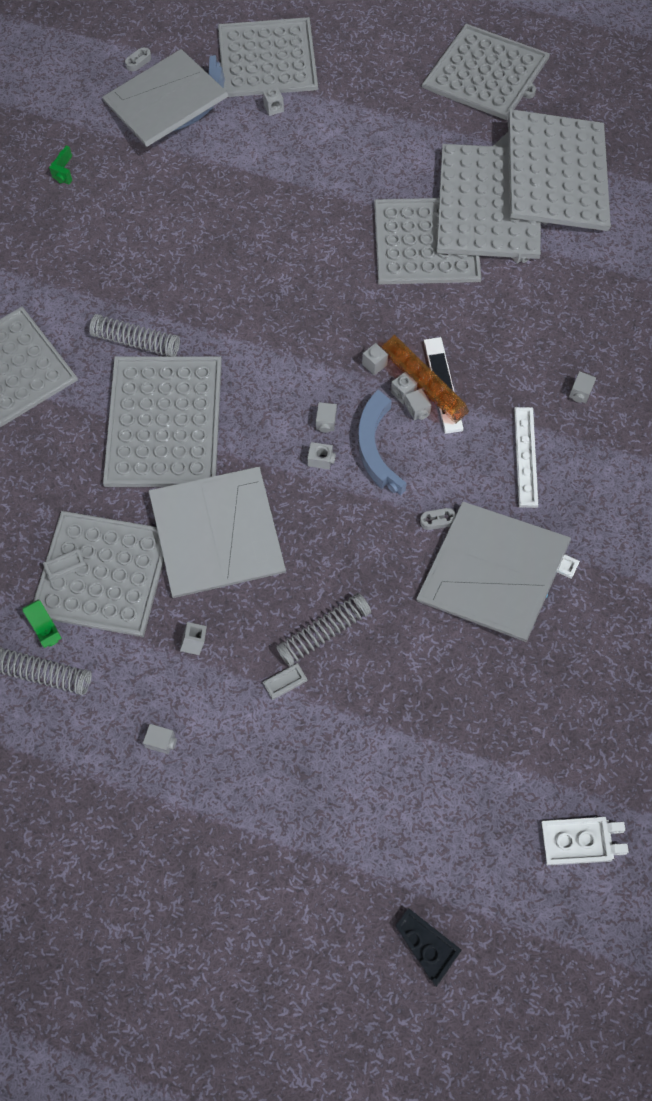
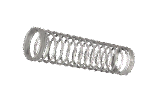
[89,314,180,357]
[276,593,371,667]
[0,647,92,695]

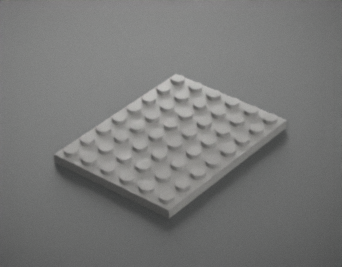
[508,109,611,231]
[437,144,541,259]
[103,357,222,487]

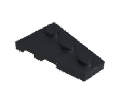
[395,908,462,987]

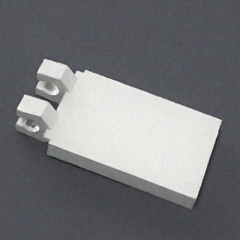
[541,817,629,865]

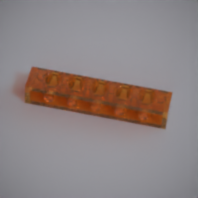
[381,335,469,424]

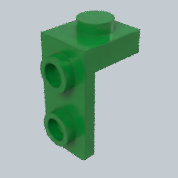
[49,145,72,185]
[22,599,62,648]

